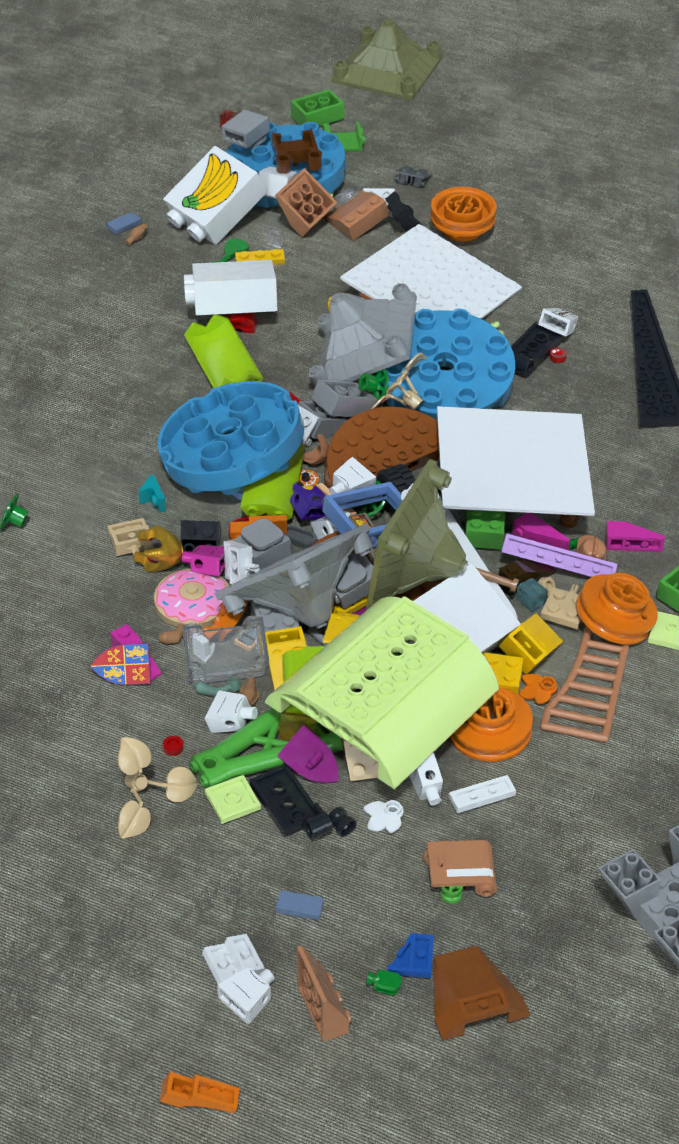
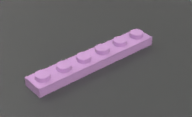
[501,534,618,577]

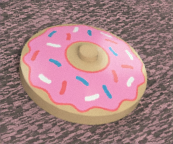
[154,569,229,629]

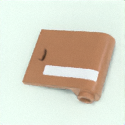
[427,840,497,897]

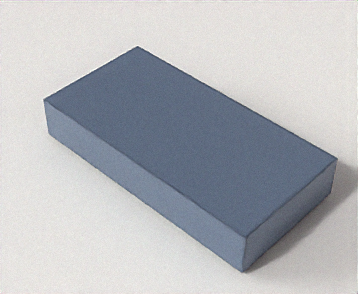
[106,212,142,235]
[276,890,324,920]

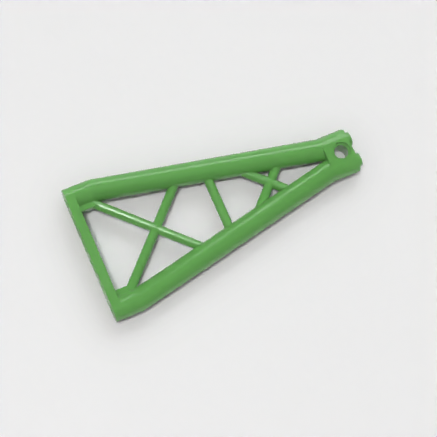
[189,652,401,788]

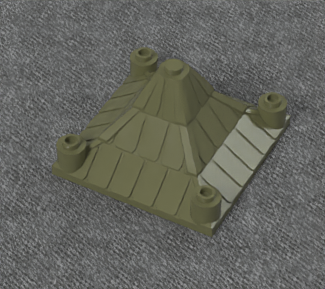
[331,19,443,101]
[365,459,468,611]

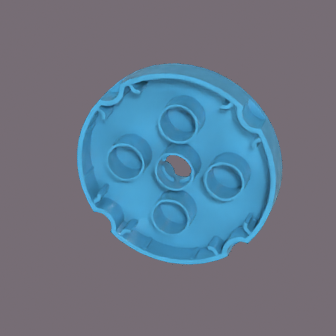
[225,122,346,208]
[375,309,515,420]
[158,381,304,495]

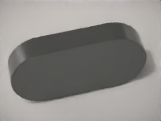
[283,525,317,549]

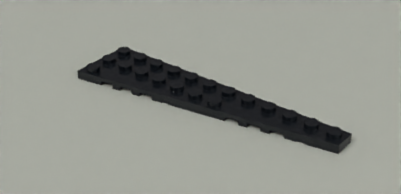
[630,289,679,427]

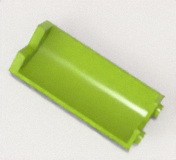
[184,314,263,388]
[240,443,305,520]

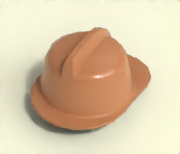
[576,535,606,560]

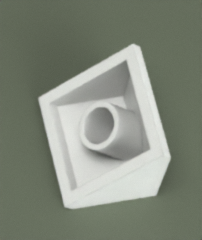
[259,166,298,199]

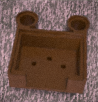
[271,128,322,174]

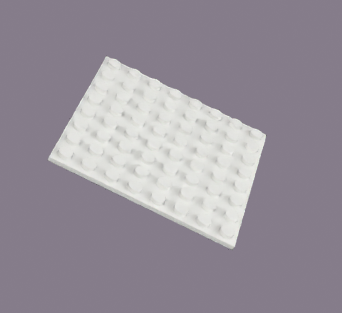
[340,224,522,319]
[437,406,595,516]

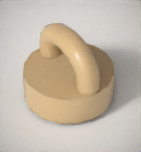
[534,577,556,596]

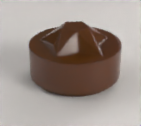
[560,514,579,528]

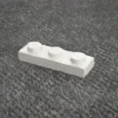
[449,775,516,813]

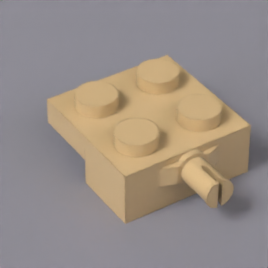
[107,518,153,556]
[540,584,583,629]
[343,740,378,781]

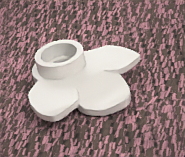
[363,800,403,833]

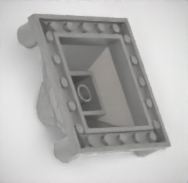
[308,283,417,389]
[214,523,373,629]

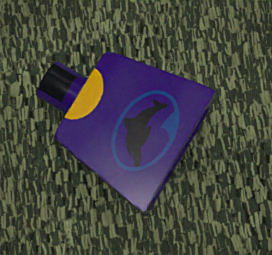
[290,481,326,520]

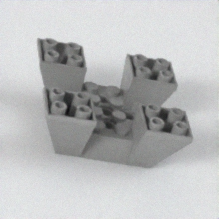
[598,825,679,969]

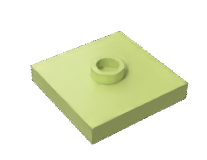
[648,611,679,650]
[205,775,261,824]

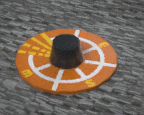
[299,470,319,486]

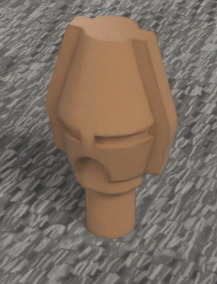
[125,223,148,245]
[239,677,259,706]

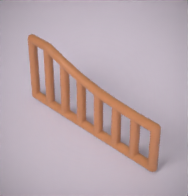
[540,626,629,742]

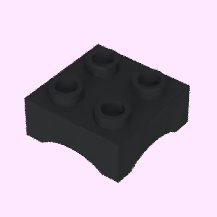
[385,191,422,231]

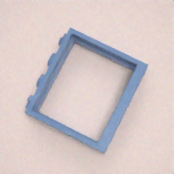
[322,482,403,547]

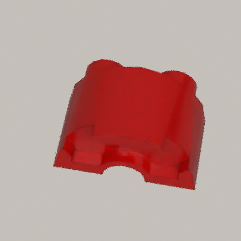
[224,312,257,334]

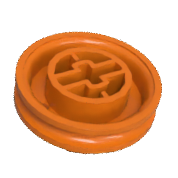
[430,187,497,242]
[576,572,658,645]
[449,687,533,762]

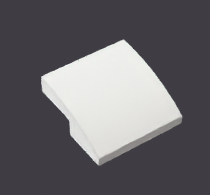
[202,934,265,984]

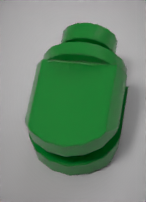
[366,969,402,996]

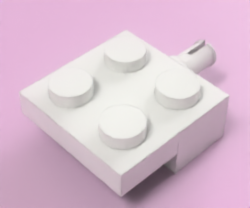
[224,540,260,584]

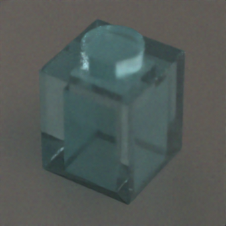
[516,578,548,613]

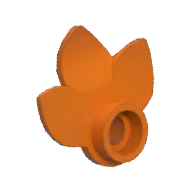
[519,674,558,704]

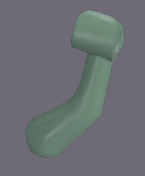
[193,677,241,696]

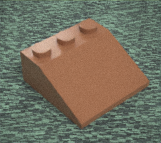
[275,168,338,237]
[324,191,389,241]
[297,946,351,1042]

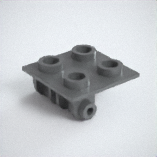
[395,166,432,188]

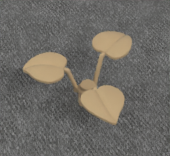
[371,353,427,410]
[118,737,198,839]

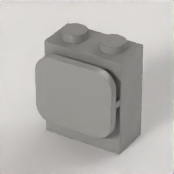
[221,109,270,148]
[231,519,291,573]
[335,552,373,609]

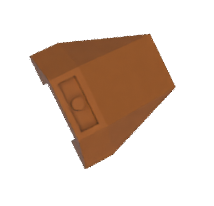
[434,945,530,1040]

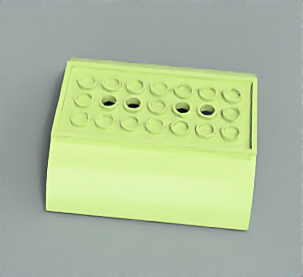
[265,596,499,789]

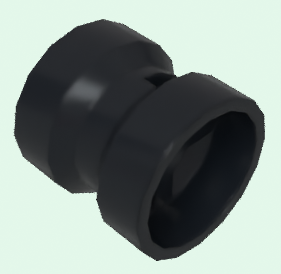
[328,807,357,837]

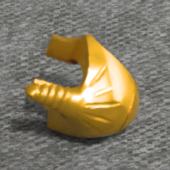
[133,525,184,572]

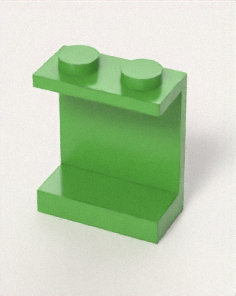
[323,121,365,152]

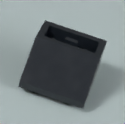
[180,520,221,552]

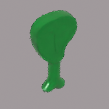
[212,238,249,263]

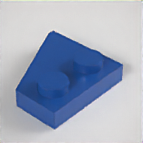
[387,933,434,978]

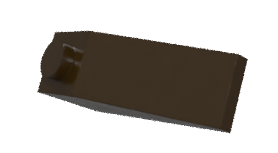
[498,560,555,596]

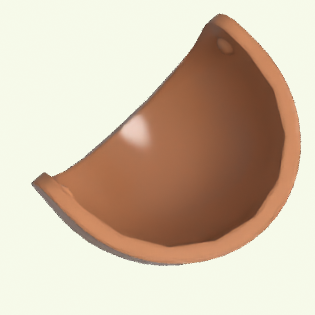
[302,434,329,465]

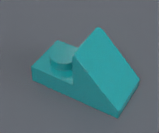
[138,474,166,513]

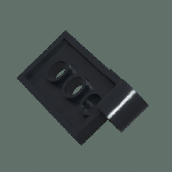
[511,322,564,376]
[250,764,333,839]

